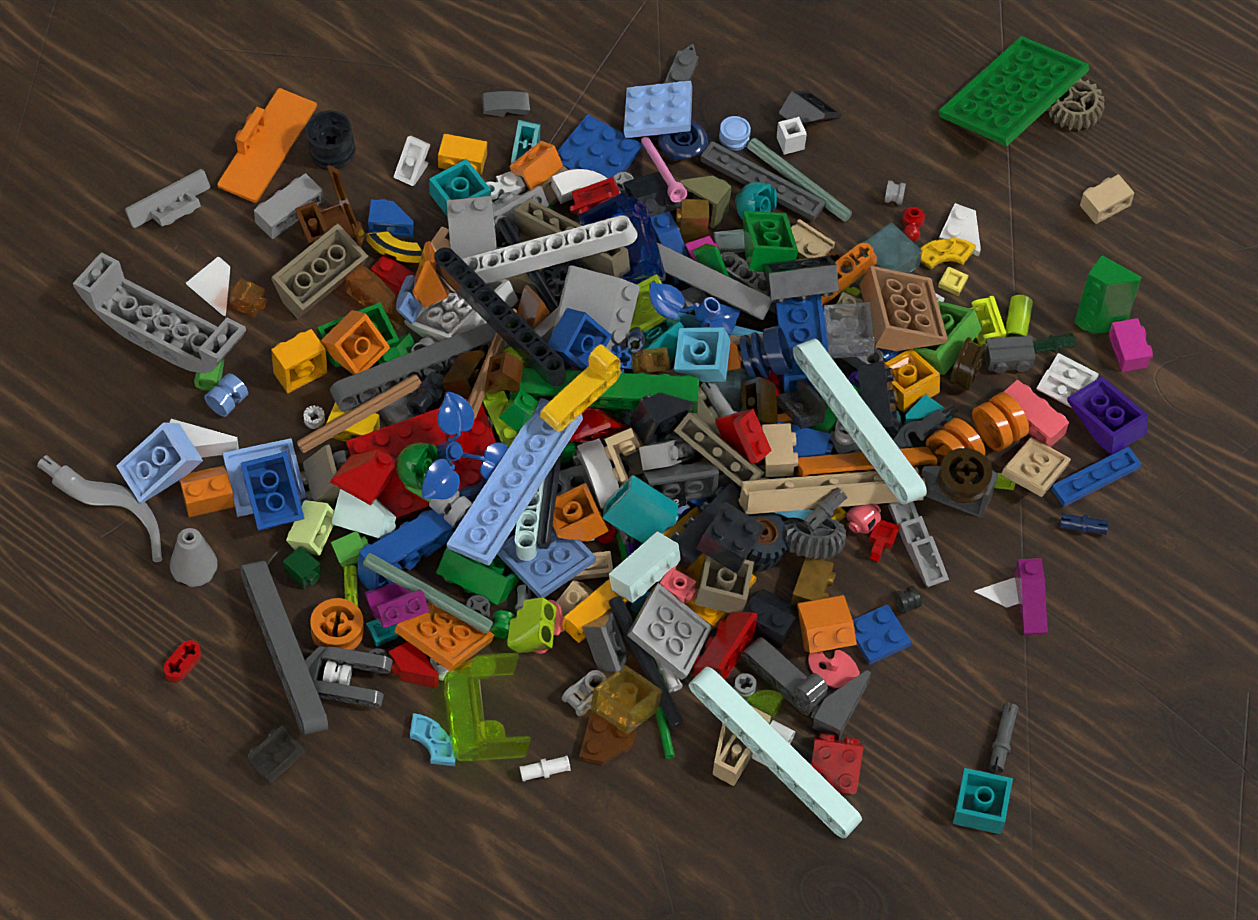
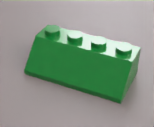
[1074,255,1142,334]

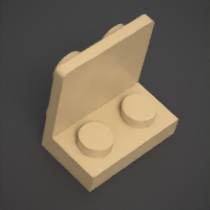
[604,428,641,486]

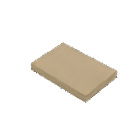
[1001,437,1071,497]

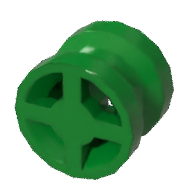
[490,610,516,639]

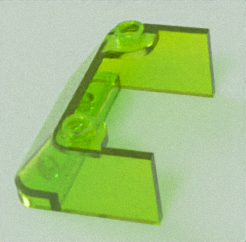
[443,653,531,761]

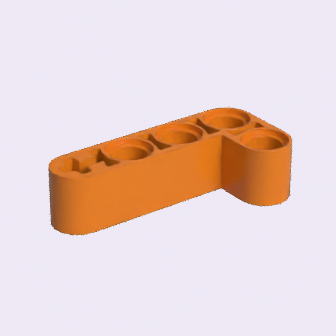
[821,243,877,306]

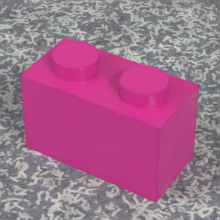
[1109,318,1153,372]

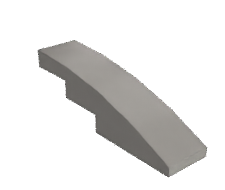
[888,502,949,588]

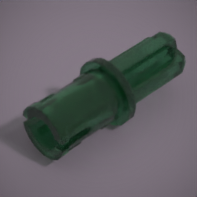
[1033,333,1076,353]

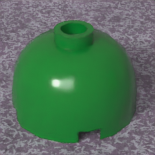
[396,442,439,490]

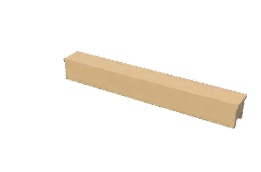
[739,468,925,514]

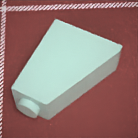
[331,489,396,538]

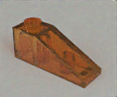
[345,263,406,330]

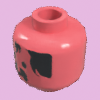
[846,504,881,534]

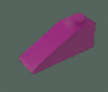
[1014,558,1048,635]

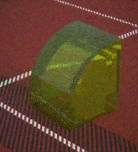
[746,690,784,723]

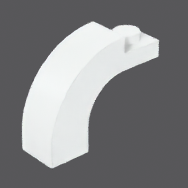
[551,169,623,219]
[576,439,619,509]

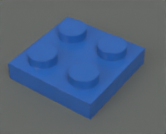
[853,604,911,665]

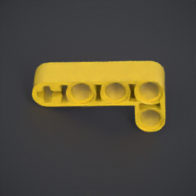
[540,345,621,432]

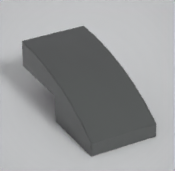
[481,91,530,117]

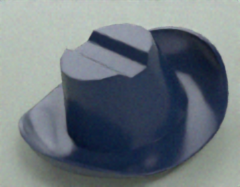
[658,120,709,160]

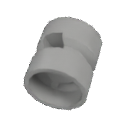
[429,490,473,528]

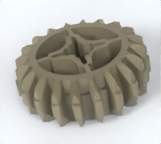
[1047,79,1105,131]

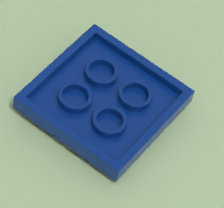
[557,114,643,178]

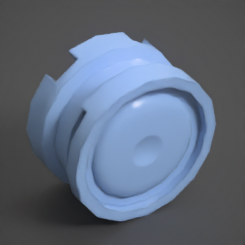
[719,116,751,151]

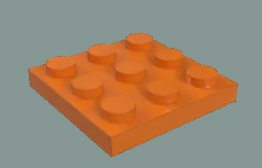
[394,602,494,672]

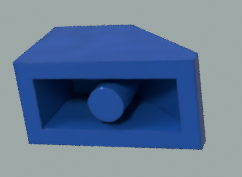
[368,199,414,238]

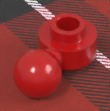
[902,207,925,242]

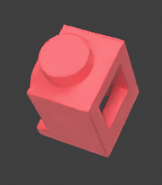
[660,567,697,604]

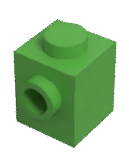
[331,531,369,569]

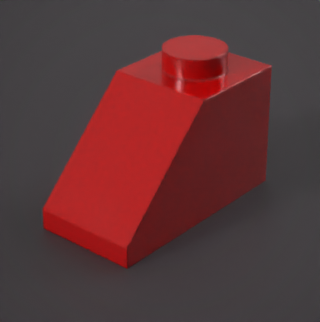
[389,641,439,688]

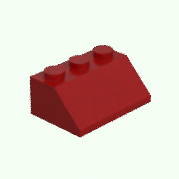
[693,612,757,681]

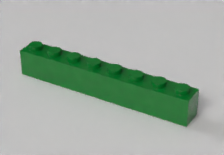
[510,366,699,413]

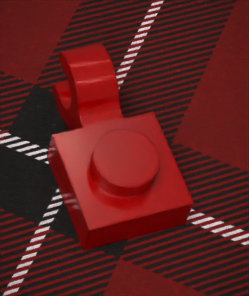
[869,520,900,562]

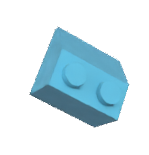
[674,327,731,382]

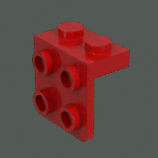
[570,177,623,219]
[716,409,772,464]
[811,733,863,794]

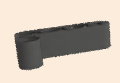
[741,637,828,715]

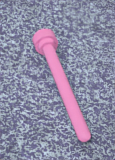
[641,136,687,202]

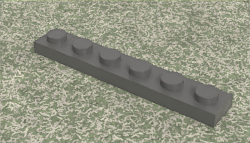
[700,141,825,222]

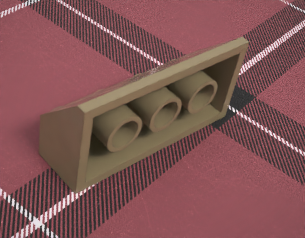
[271,223,368,319]

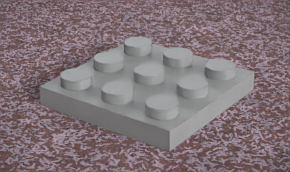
[627,583,712,680]

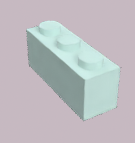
[609,532,681,603]

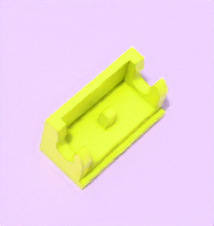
[970,296,1006,345]

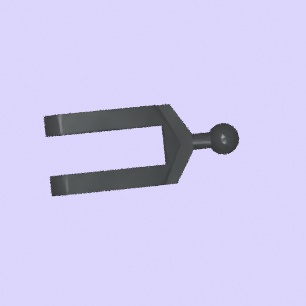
[275,646,393,708]

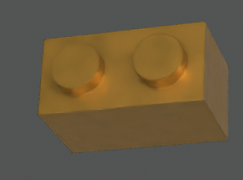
[675,199,709,243]
[791,557,836,606]

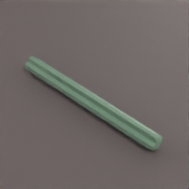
[747,138,852,222]
[363,553,493,633]

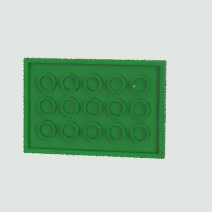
[939,36,1089,147]

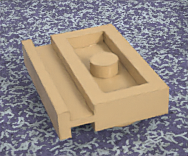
[791,219,835,259]

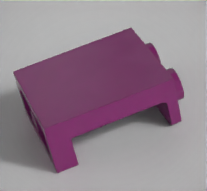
[364,582,429,628]

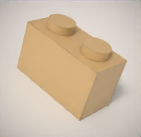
[1080,174,1134,224]
[762,423,798,477]

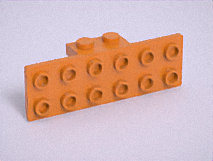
[218,88,317,203]

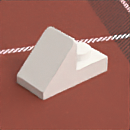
[394,136,430,186]

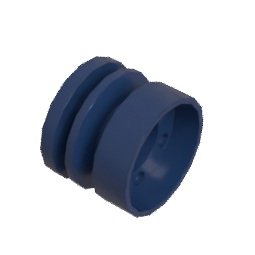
[740,325,793,379]

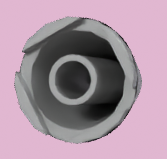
[170,528,218,587]

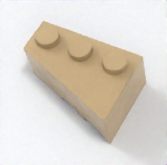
[713,705,771,786]

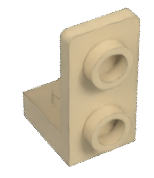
[557,581,593,632]

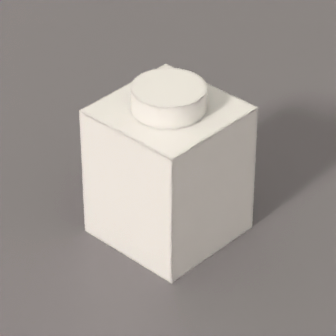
[776,117,807,154]

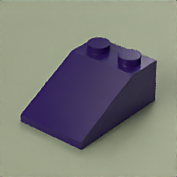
[1067,377,1148,455]

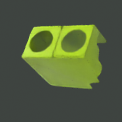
[508,597,557,653]

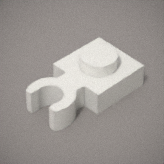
[486,171,525,200]

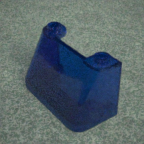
[578,193,666,285]

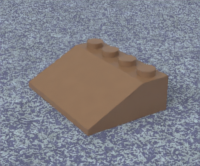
[859,266,948,351]

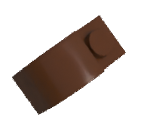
[484,352,523,395]

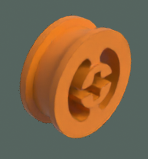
[310,598,364,650]

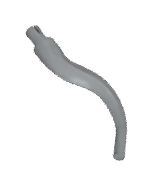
[37,455,162,562]

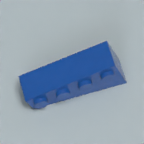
[357,509,453,591]

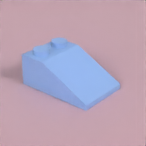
[116,423,203,503]

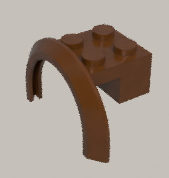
[295,165,365,248]

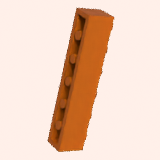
[794,447,937,478]

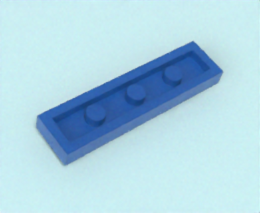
[1051,446,1141,507]

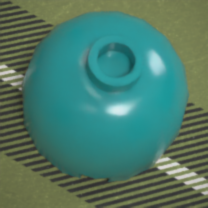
[735,181,777,220]

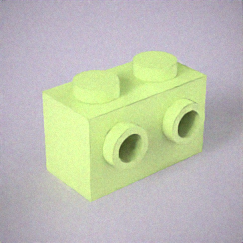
[286,500,334,556]

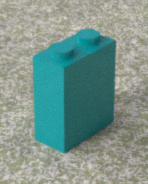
[602,475,678,543]

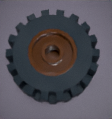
[743,511,789,571]

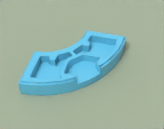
[410,713,455,766]

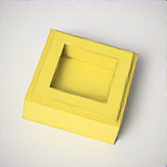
[938,267,968,296]

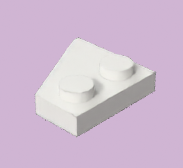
[939,203,981,256]

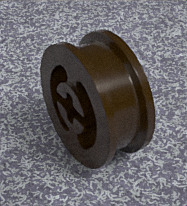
[949,337,988,391]
[938,448,992,503]

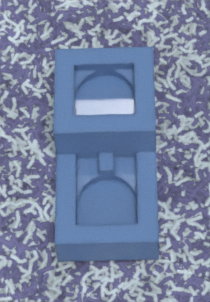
[396,275,423,324]

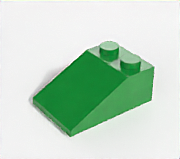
[742,210,798,272]

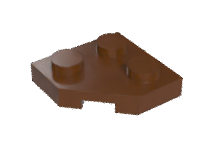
[579,714,638,766]

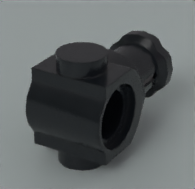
[407,371,446,416]

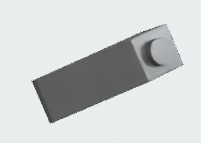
[811,670,871,740]

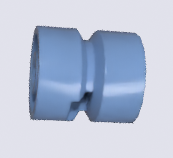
[204,373,248,417]

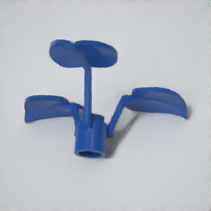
[649,282,740,335]
[422,392,509,499]

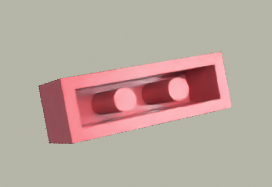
[1004,379,1069,447]

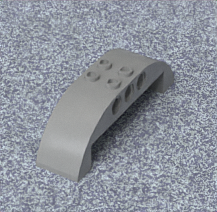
[73,252,246,373]

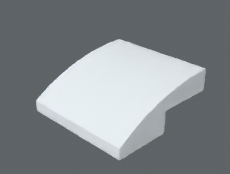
[1036,353,1099,408]

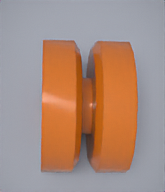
[972,392,1029,452]
[926,418,985,466]

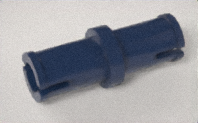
[627,327,645,352]
[1060,513,1109,535]

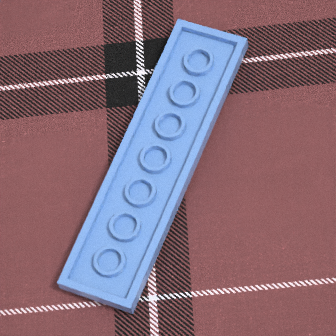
[447,398,583,566]

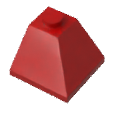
[570,408,630,443]
[330,450,397,506]

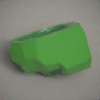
[194,358,224,391]

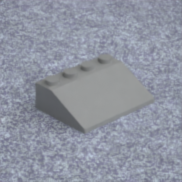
[552,266,640,350]

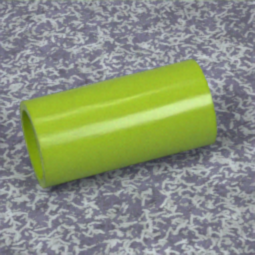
[1005,295,1033,337]

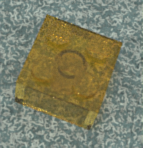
[590,665,662,735]

